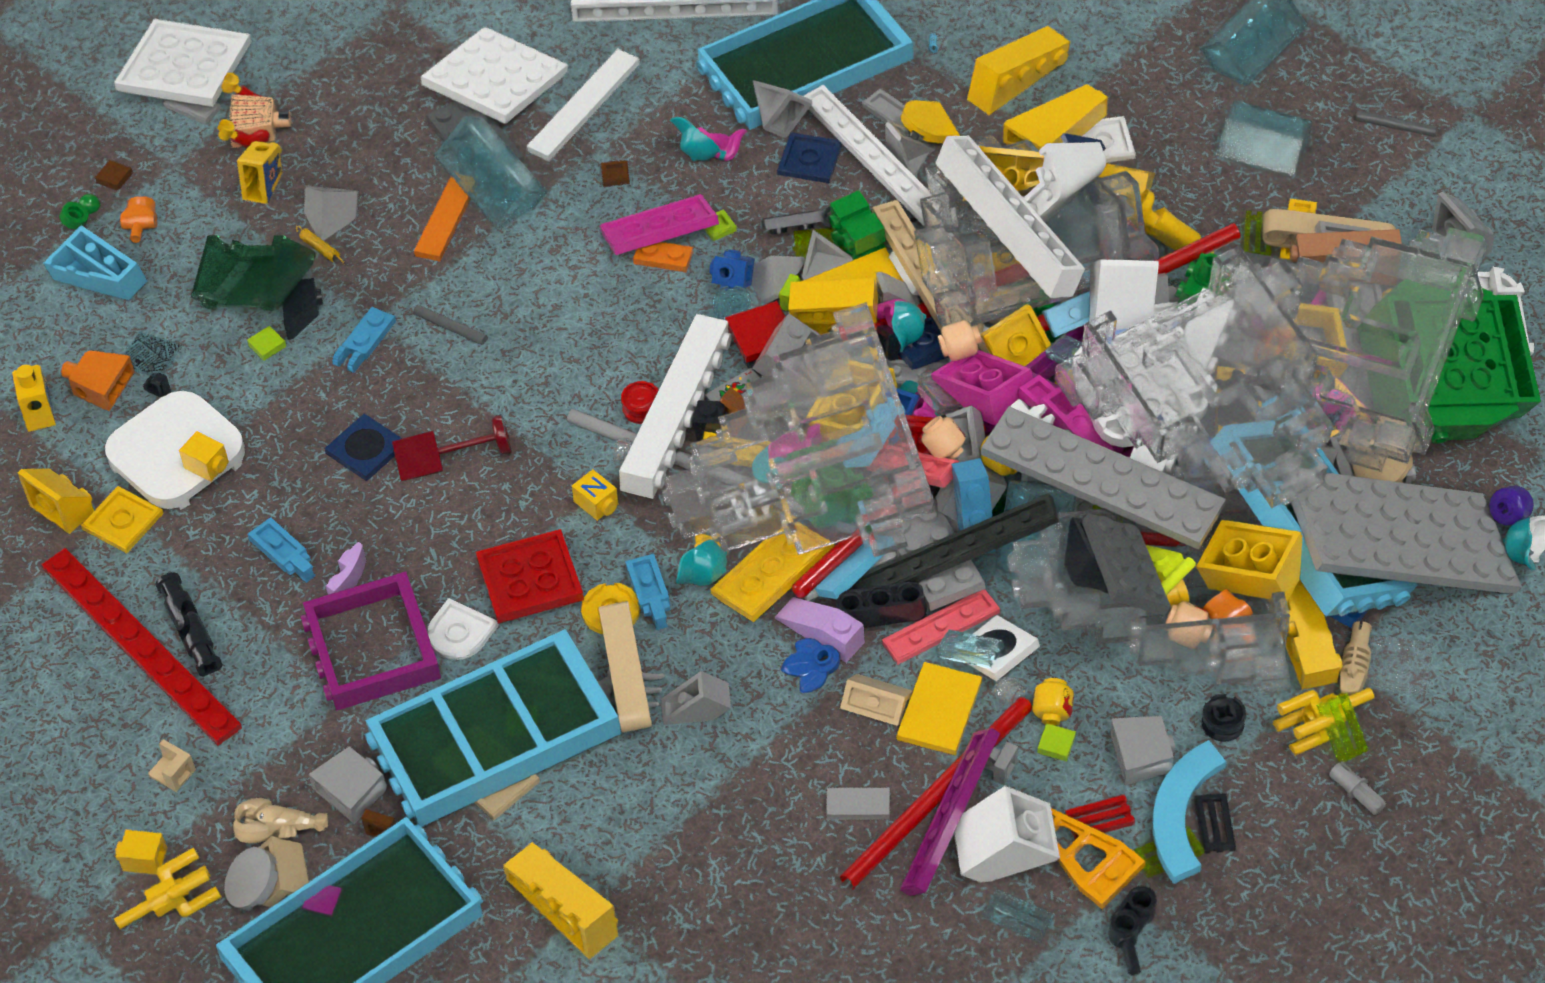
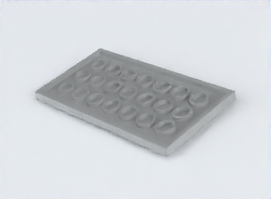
[1281,467,1522,594]

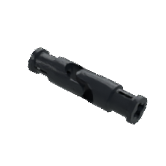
[155,572,223,677]

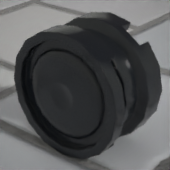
[1201,694,1246,742]

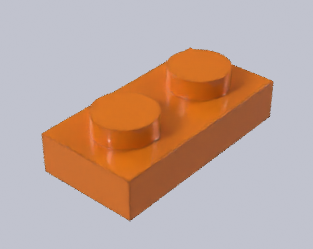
[633,242,693,272]

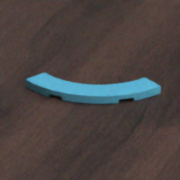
[1152,740,1226,884]

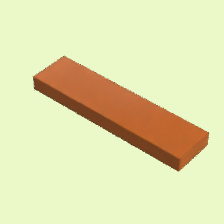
[414,174,478,262]

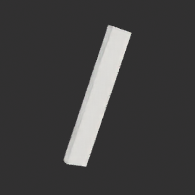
[527,49,640,161]

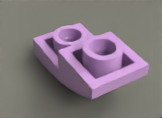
[326,542,366,595]

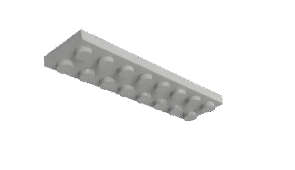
[981,406,1226,550]

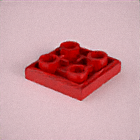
[725,301,785,363]

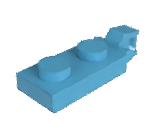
[247,518,315,583]
[625,554,671,630]

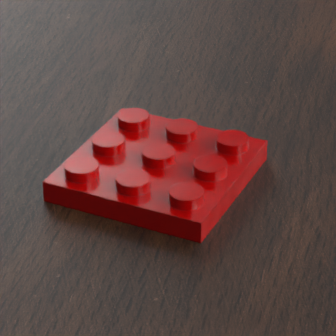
[476,529,584,624]

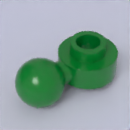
[59,194,100,230]

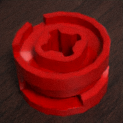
[621,381,659,424]

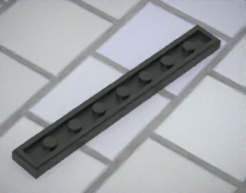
[836,493,1060,608]

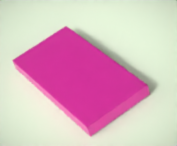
[600,194,719,255]

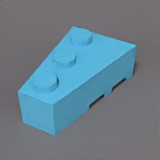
[43,225,147,300]

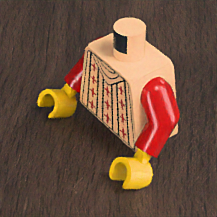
[217,72,291,148]

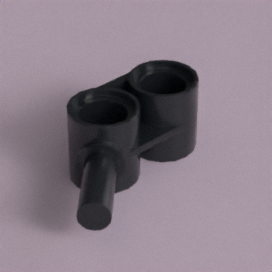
[1109,886,1157,975]

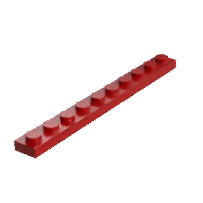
[41,548,242,746]

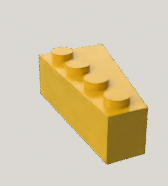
[963,146,1044,201]
[503,842,618,960]

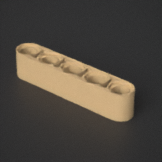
[1262,209,1396,248]
[599,601,652,733]

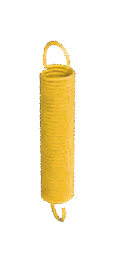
[296,226,344,264]

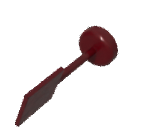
[392,414,512,481]

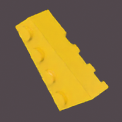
[967,26,1070,115]
[1267,579,1343,690]

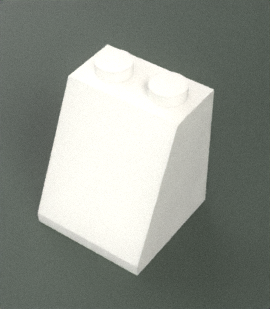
[1089,260,1159,338]
[954,786,1060,882]

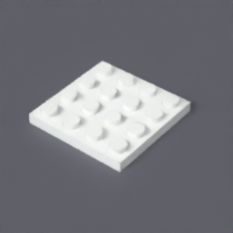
[114,19,251,107]
[421,27,568,124]

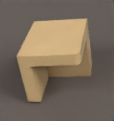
[149,740,196,792]

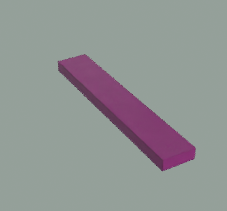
[900,728,1000,896]

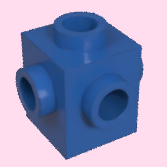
[710,249,755,291]

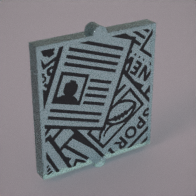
[124,332,182,376]

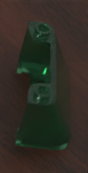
[191,235,316,311]

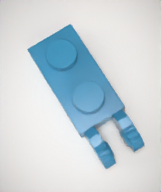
[332,307,396,373]

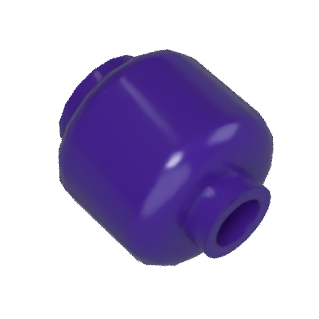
[1489,485,1534,526]

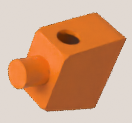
[61,350,134,411]

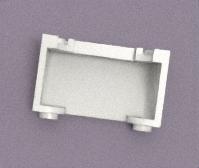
[1022,142,1106,222]

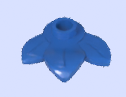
[781,638,840,693]

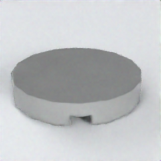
[224,847,278,911]

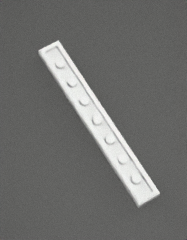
[803,85,950,230]

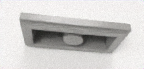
[946,405,985,466]

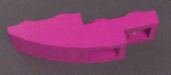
[1017,374,1114,451]

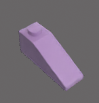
[775,597,864,663]

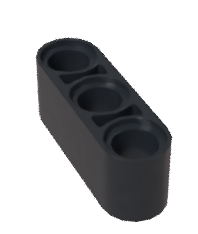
[837,582,926,628]

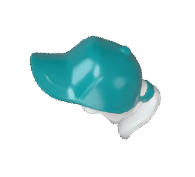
[1503,515,1545,570]

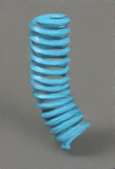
[929,34,938,52]

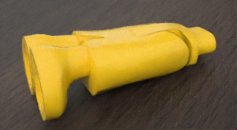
[1121,189,1214,259]

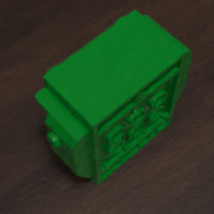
[1357,279,1541,444]

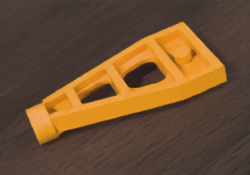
[1051,808,1146,910]

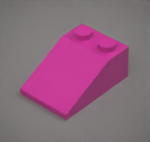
[931,350,1033,426]

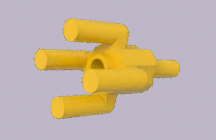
[1273,688,1374,756]
[114,847,222,929]

